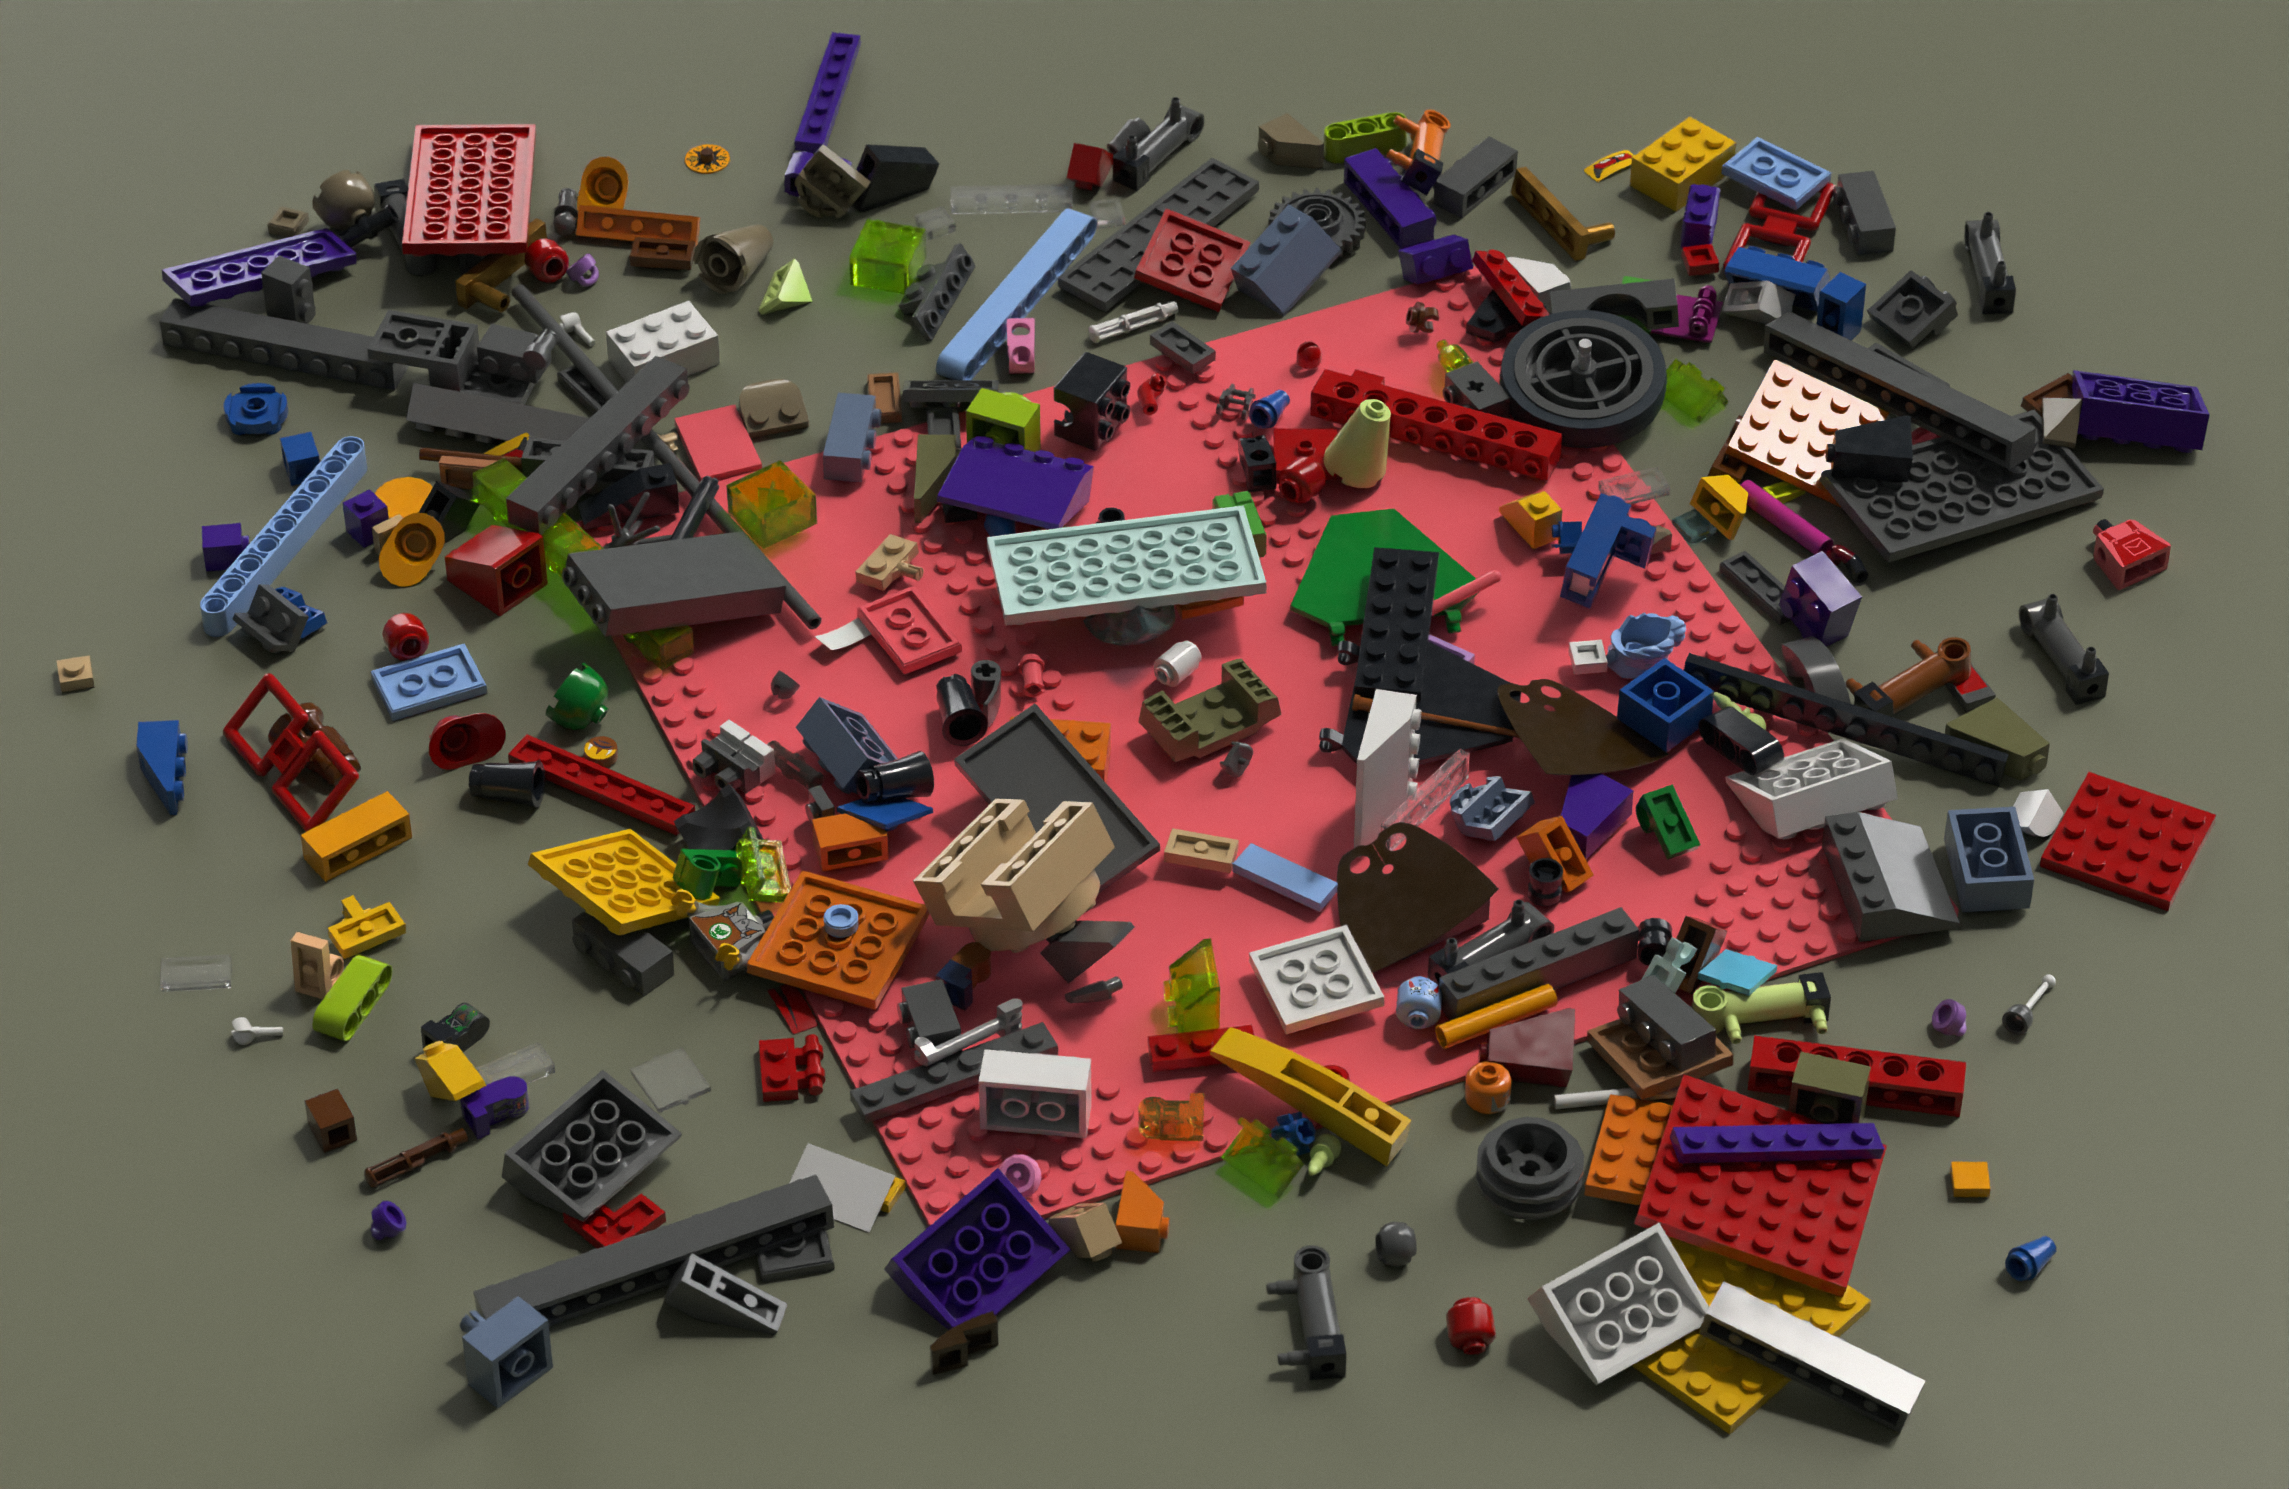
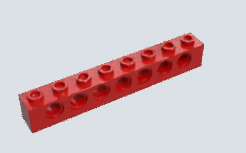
[1310,369,1562,481]

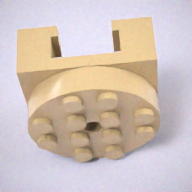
[913,799,1115,953]

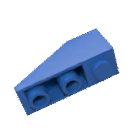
[136,720,188,815]

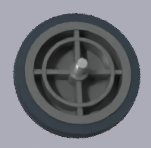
[1500,310,1667,448]

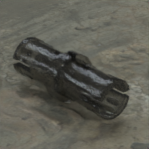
[767,740,825,789]

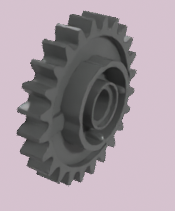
[1268,188,1366,258]

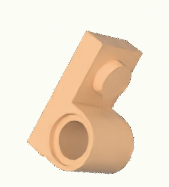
[290,932,344,999]

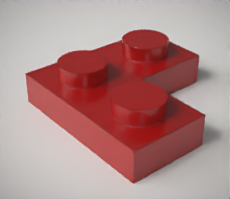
[563,1193,666,1249]

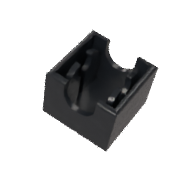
[1053,352,1131,451]

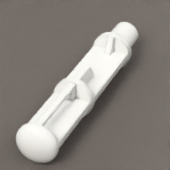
[1088,301,1178,343]

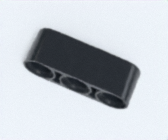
[1698,706,1784,776]

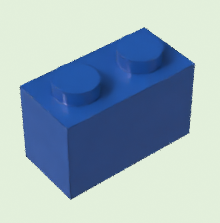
[1816,272,1866,341]

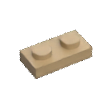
[1164,828,1239,873]

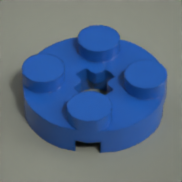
[224,383,288,435]

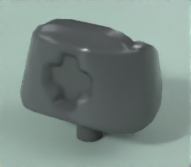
[1220,741,1253,778]

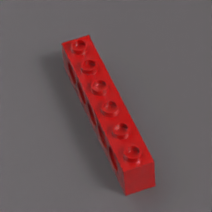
[1748,1035,1967,1117]

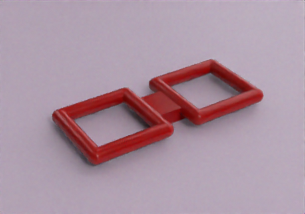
[1723,183,1835,269]
[223,673,359,832]

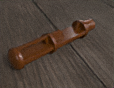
[364,1128,468,1188]

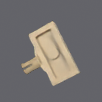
[855,534,924,591]

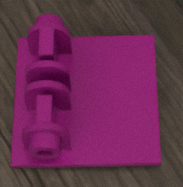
[1651,285,1723,343]

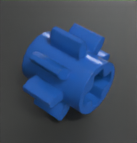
[1271,1112,1315,1157]

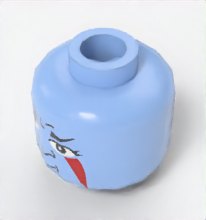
[1396,976,1442,1029]

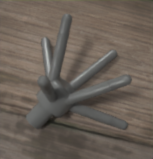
[601,492,672,549]

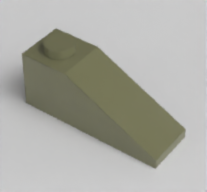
[914,434,962,523]

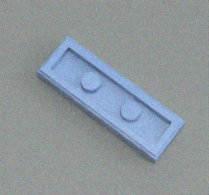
[1232,843,1338,912]

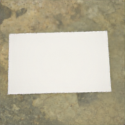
[790,1143,895,1232]

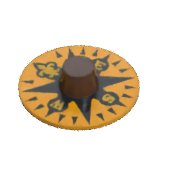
[685,144,730,174]

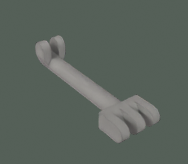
[915,998,1022,1066]

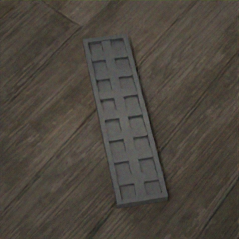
[1058,158,1259,312]

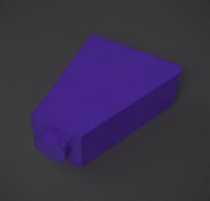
[1561,773,1634,859]

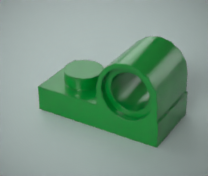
[1636,784,1701,860]
[672,849,748,900]

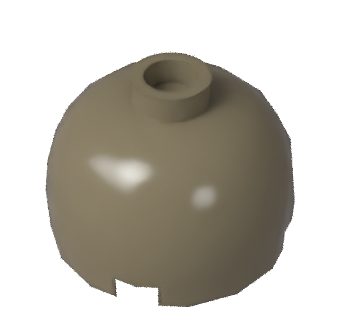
[312,170,375,231]

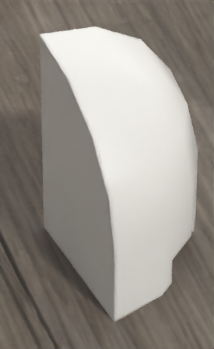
[2013,789,2064,837]

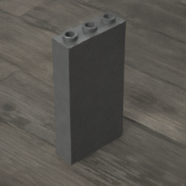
[562,531,786,637]

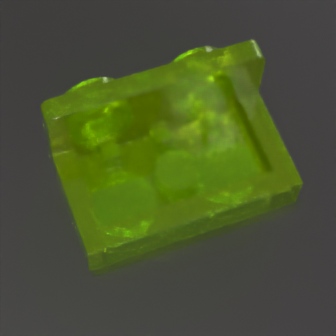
[1664,359,1729,423]
[736,827,791,903]
[1221,1117,1304,1199]

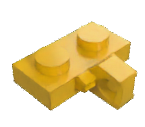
[328,895,406,959]

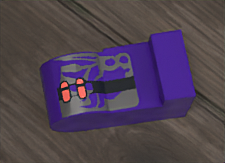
[460,1076,529,1139]

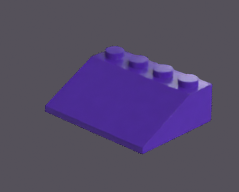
[2072,370,2210,453]
[937,436,1094,529]
[884,1168,1071,1330]

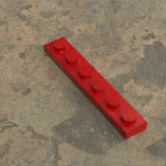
[508,734,695,836]

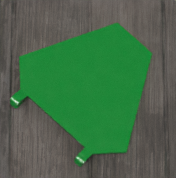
[1290,509,1479,646]

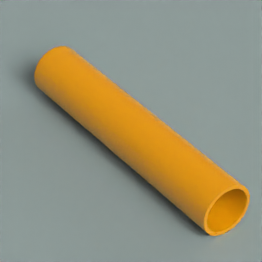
[1435,984,1558,1049]

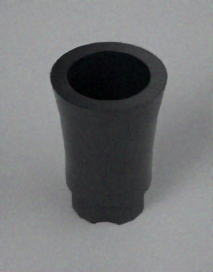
[936,674,988,746]
[855,751,934,803]
[469,760,545,808]

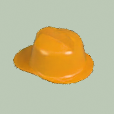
[577,157,628,210]
[379,513,445,587]

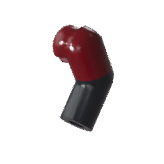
[1825,545,1868,583]

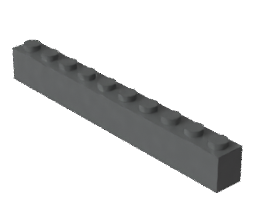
[1763,311,2036,470]
[473,1174,834,1326]

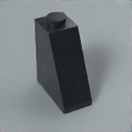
[853,144,939,212]
[1825,416,1913,482]

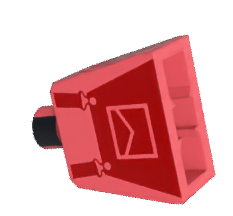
[2093,519,2171,591]

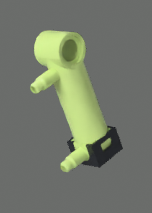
[1692,972,1831,1044]

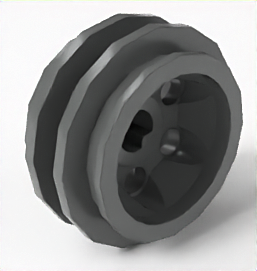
[1476,1117,1584,1220]

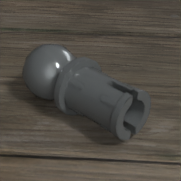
[553,188,578,236]

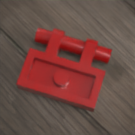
[759,1034,826,1102]

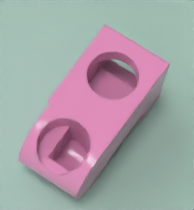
[1007,318,1035,374]

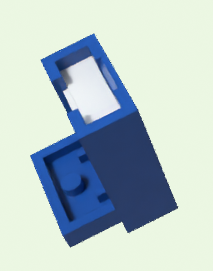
[1560,493,1657,609]

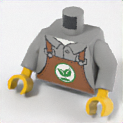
[671,889,774,982]

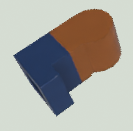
[935,942,991,1011]

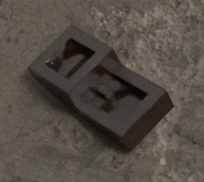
[930,1311,998,1375]

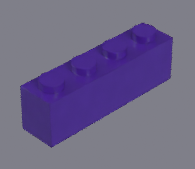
[1344,148,1437,249]

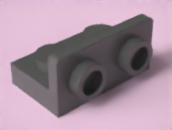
[232,584,309,653]

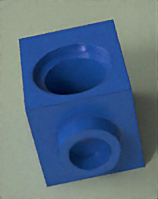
[280,432,320,486]

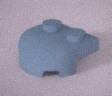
[1450,776,1535,841]

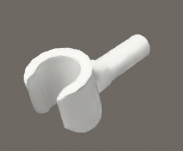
[560,312,596,347]
[231,1017,283,1045]

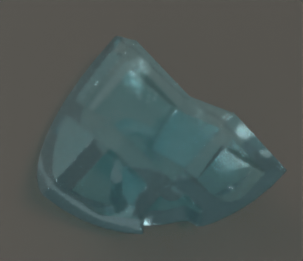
[1083,605,1175,646]

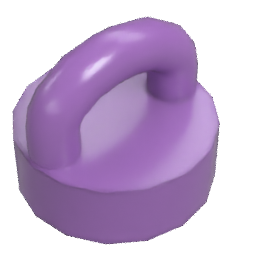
[566,253,599,286]
[1932,999,1966,1036]

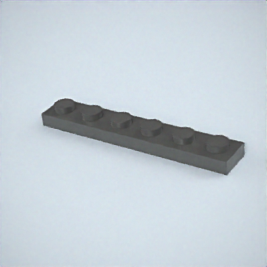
[850,1022,1058,1124]

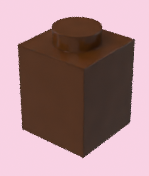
[305,1089,357,1153]

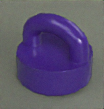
[371,1201,407,1240]

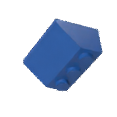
[1725,246,1830,312]

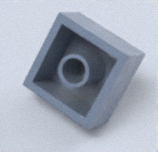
[460,1296,553,1409]

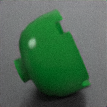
[545,663,609,730]

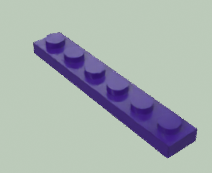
[794,32,861,153]
[1670,1123,1884,1163]

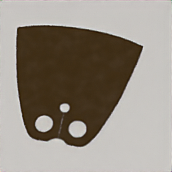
[1497,679,1669,775]
[1337,822,1499,973]

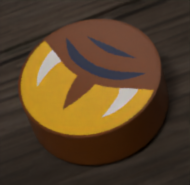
[584,736,618,767]

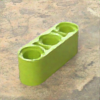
[1324,112,1407,163]
[312,954,392,1042]

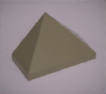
[2042,398,2082,448]

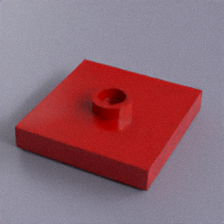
[1274,428,1338,480]

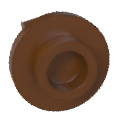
[1406,302,1439,333]

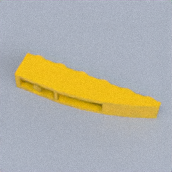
[1210,1027,1412,1166]

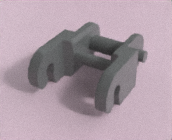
[1216,384,1256,420]

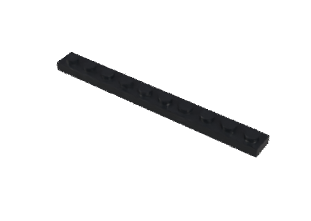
[1684,653,2009,787]

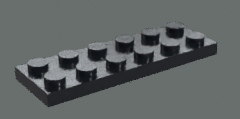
[1354,547,1439,701]

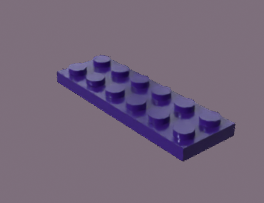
[162,228,356,306]

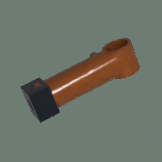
[1845,637,1971,718]

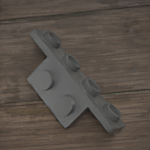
[898,243,975,341]

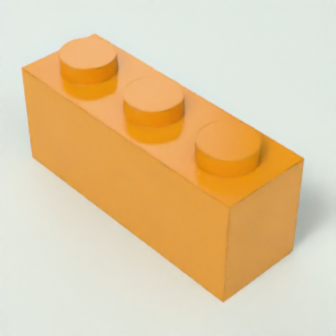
[300,791,412,882]

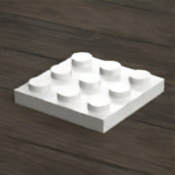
[1249,925,1384,1034]

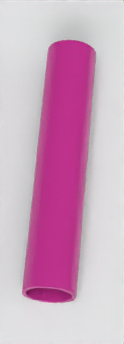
[1740,480,1834,555]

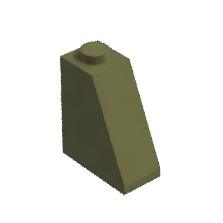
[1945,697,2050,781]

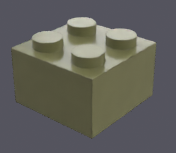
[1789,1052,1871,1124]

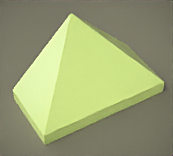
[758,259,813,315]

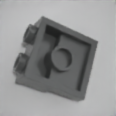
[1867,270,1958,349]

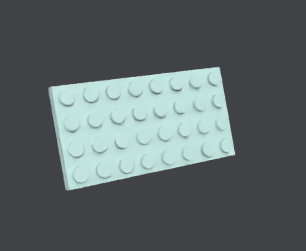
[987,505,1267,626]

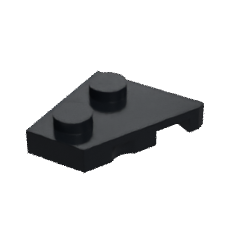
[1466,289,1547,342]

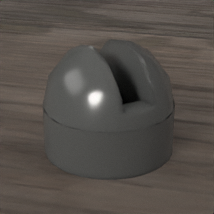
[771,671,800,699]

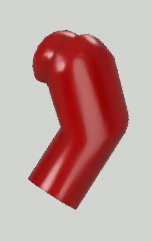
[1137,373,1167,416]

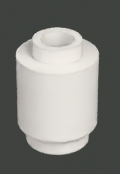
[1154,641,1202,687]

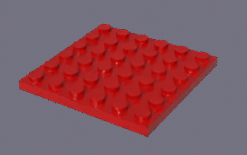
[1634,1074,1887,1298]

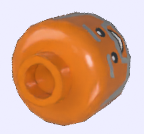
[1465,1061,1511,1114]

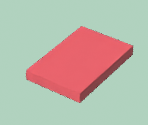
[674,404,762,482]
[857,586,962,675]

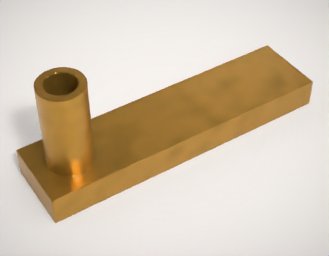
[1510,167,1615,261]
[455,218,547,312]

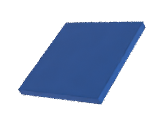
[837,798,933,832]

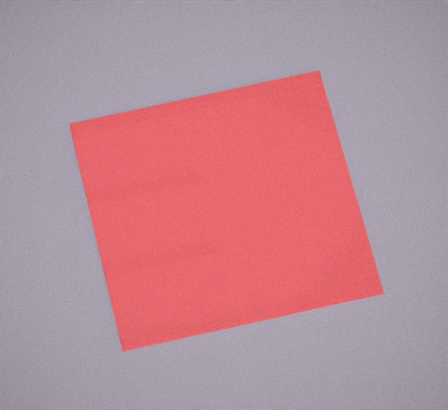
[556,266,1959,1226]

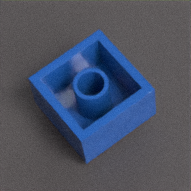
[1617,658,1714,752]

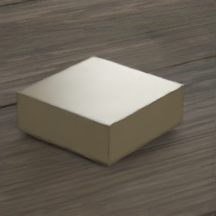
[267,206,309,237]

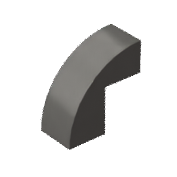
[1781,636,1851,703]

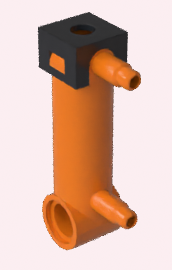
[1386,109,1451,195]

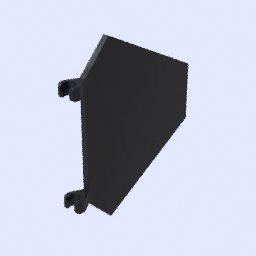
[1319,641,1522,765]

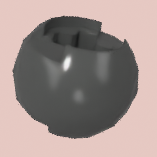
[1375,1221,1417,1267]

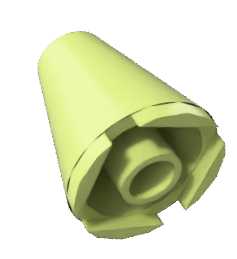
[1324,399,1391,488]

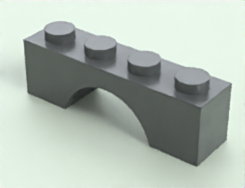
[1550,278,1679,330]

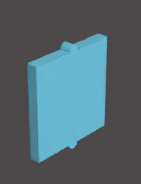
[1698,949,1777,996]

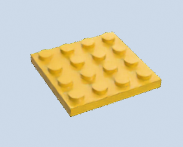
[528,829,720,936]

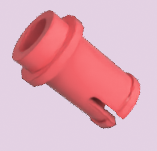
[1018,653,1044,697]

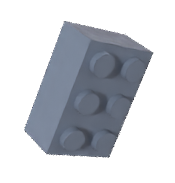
[1944,807,2034,912]

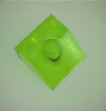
[1163,938,1220,1033]

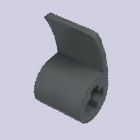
[971,660,1001,727]

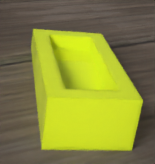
[1763,481,1805,504]

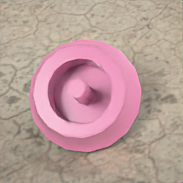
[999,1154,1041,1198]

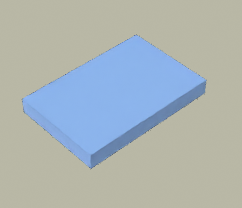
[1722,137,1831,210]
[371,643,487,721]

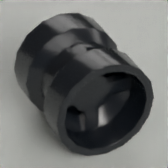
[1528,858,1563,906]
[1638,918,1672,966]

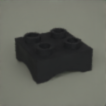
[674,784,765,855]

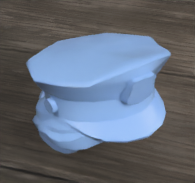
[1606,613,1686,679]

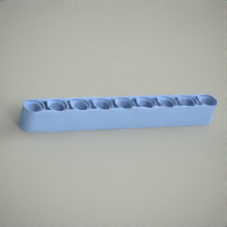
[936,208,1097,380]
[200,436,367,637]

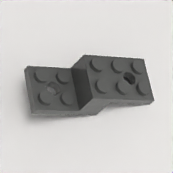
[367,310,535,405]

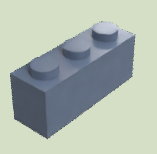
[823,393,881,482]

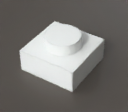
[1568,640,1608,675]

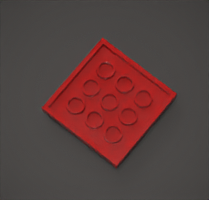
[2039,772,2216,911]

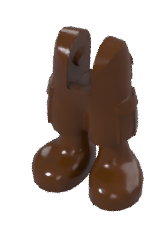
[268,702,361,787]

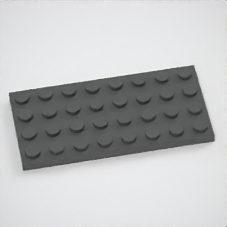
[1820,410,2104,563]

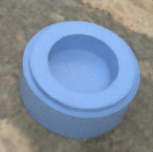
[824,904,859,938]

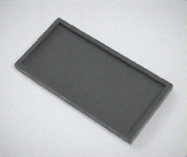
[954,704,1160,894]

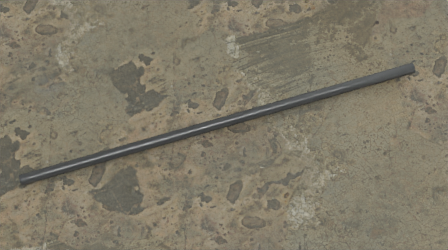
[512,284,822,629]

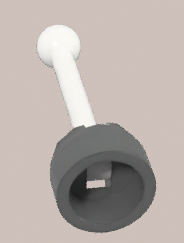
[2002,974,2056,1035]

